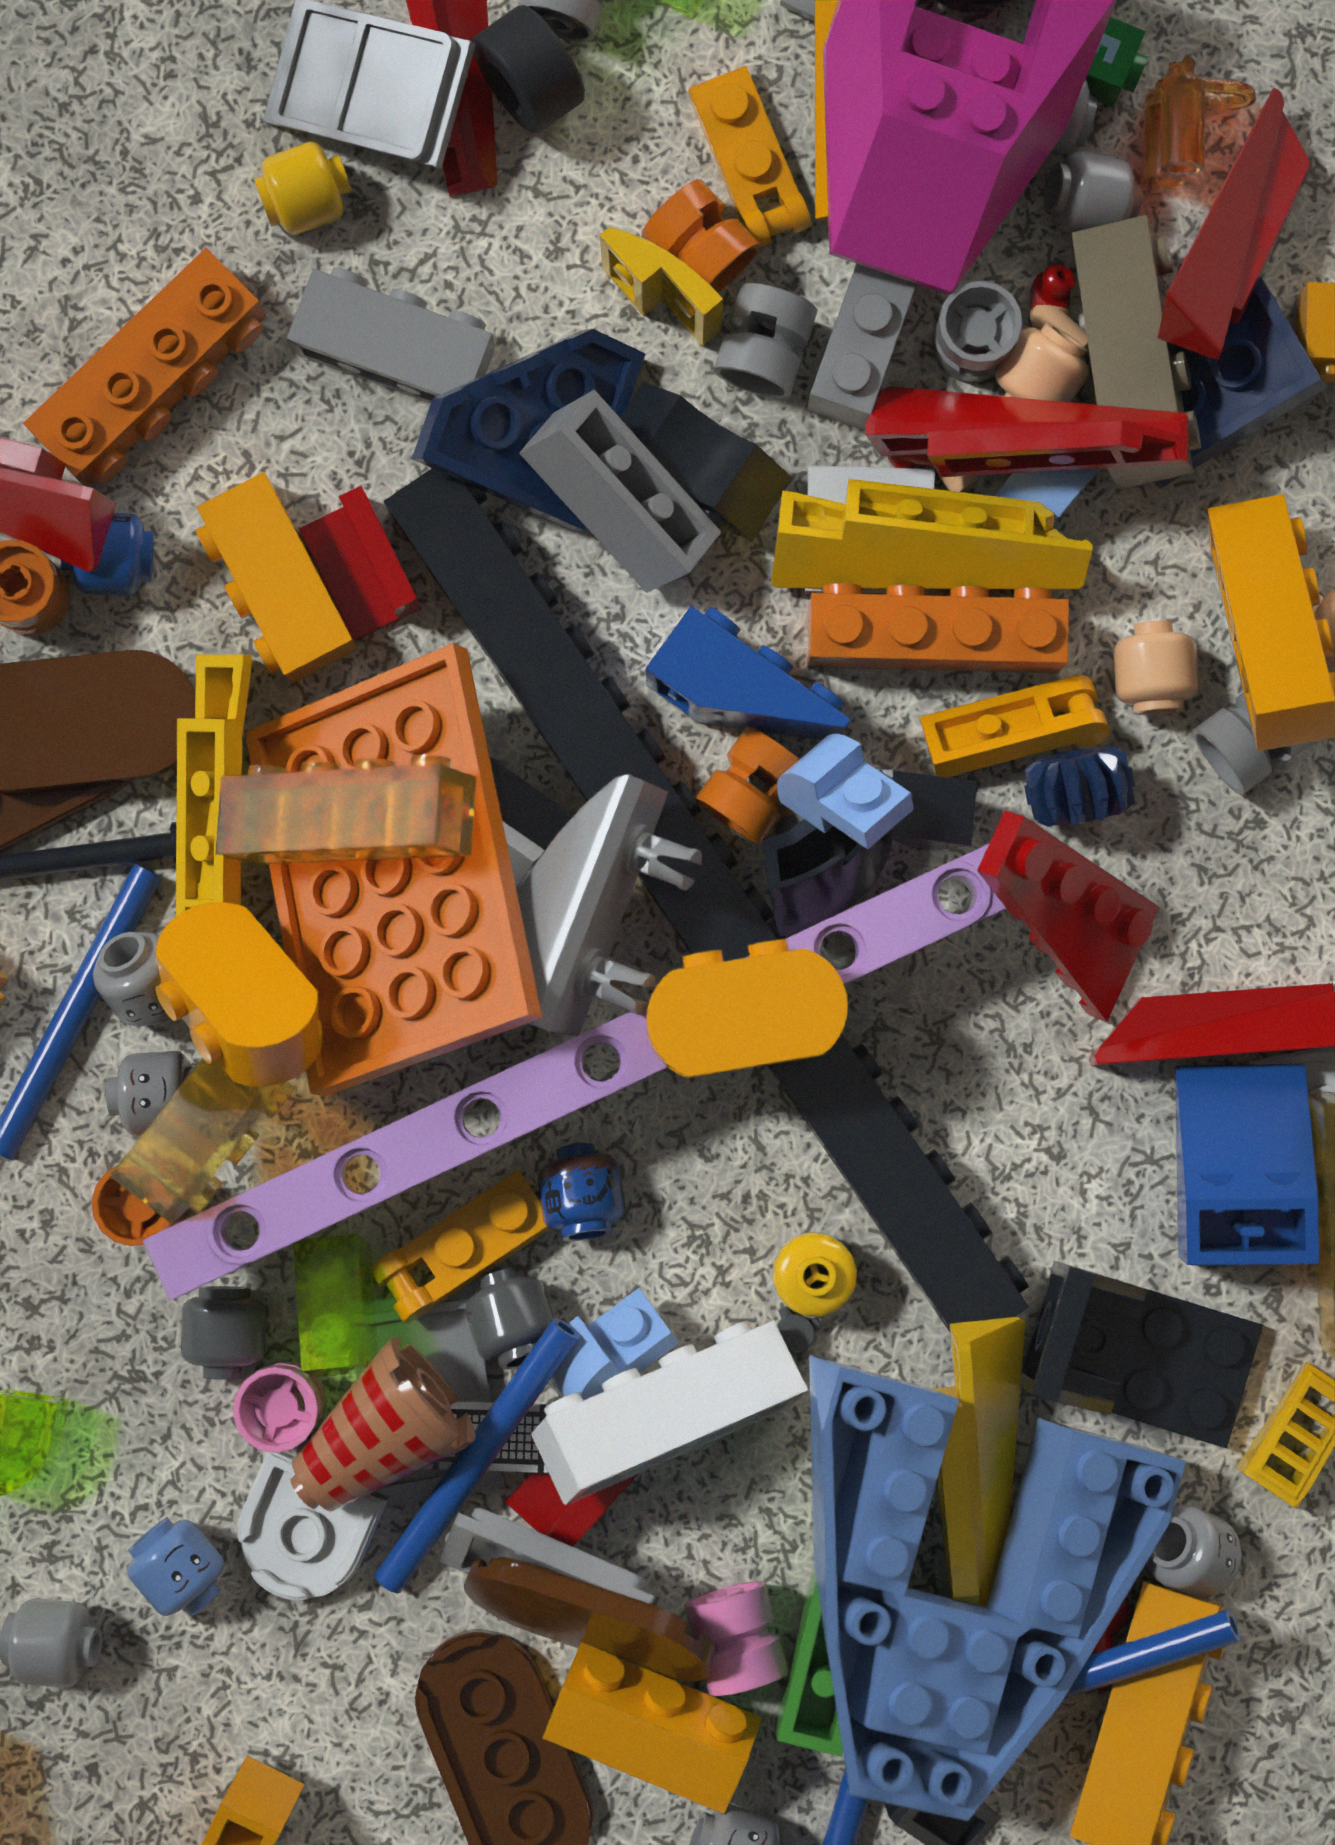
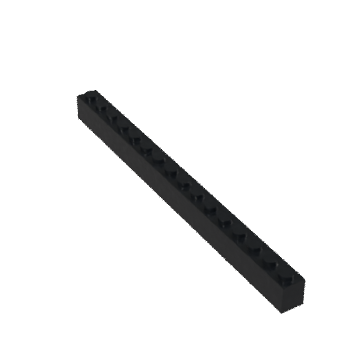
[384,468,1029,1332]

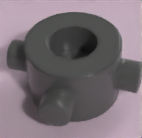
[776,1306,822,1361]

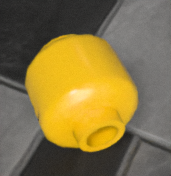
[254,141,352,235]
[772,1232,857,1317]

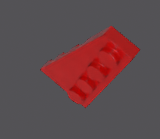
[977,810,1160,1022]

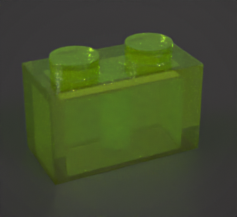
[293,1234,378,1377]

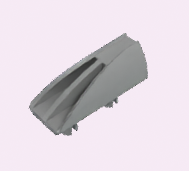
[517,775,702,1037]

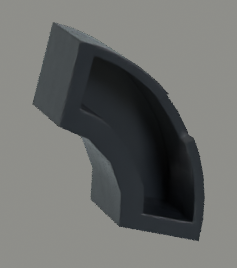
[620,382,793,541]
[762,770,892,937]

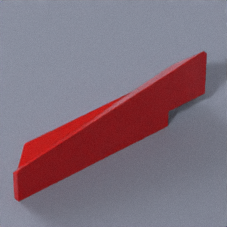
[406,0,498,197]
[1157,88,1311,360]
[865,386,1189,477]
[0,437,117,572]
[1090,983,1335,1065]

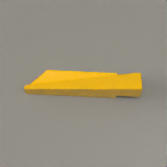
[771,479,1093,589]
[176,654,252,916]
[933,1317,1025,1607]

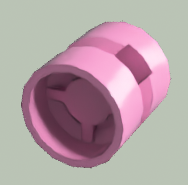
[233,1360,328,1453]
[684,1581,790,1696]

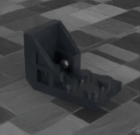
[1021,1260,1263,1449]

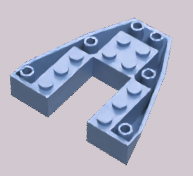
[809,1355,1186,1821]

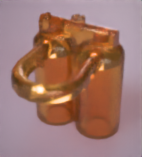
[1143,56,1256,187]

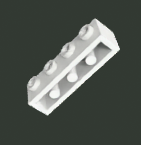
[531,1320,808,1506]

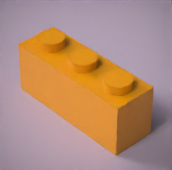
[195,472,358,684]
[543,1642,762,1814]

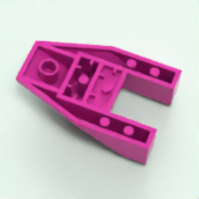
[823,0,1116,295]

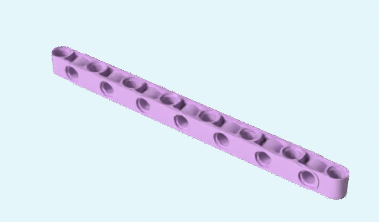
[142,844,1006,1301]

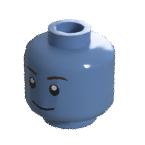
[127,1517,224,1616]

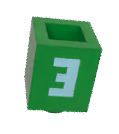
[1086,17,1148,108]

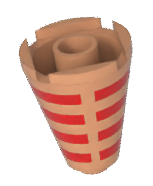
[290,1337,476,1512]

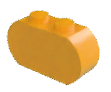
[155,902,323,1087]
[646,939,848,1078]

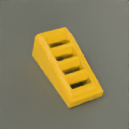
[1236,1362,1335,1509]

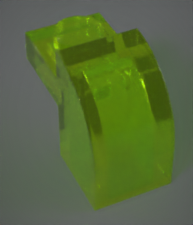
[0,1388,69,1496]

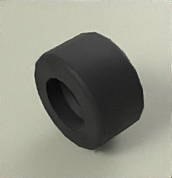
[472,5,585,133]

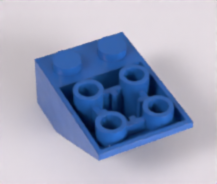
[645,605,851,740]
[1175,1064,1319,1265]

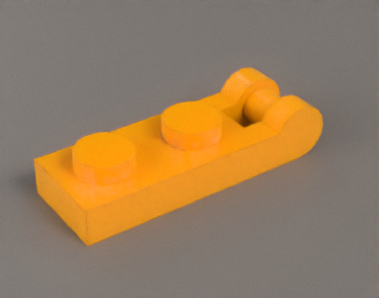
[688,65,812,248]
[919,675,1110,777]
[369,1169,551,1324]

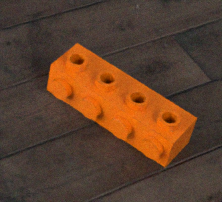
[23,248,267,487]
[807,583,1069,673]

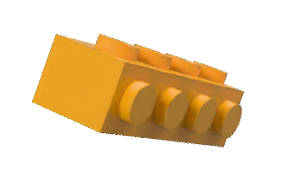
[1207,494,1335,751]
[1069,1580,1226,1845]

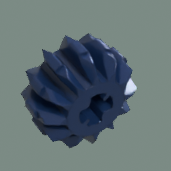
[1024,745,1136,827]

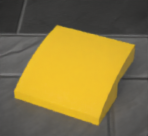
[600,227,723,347]

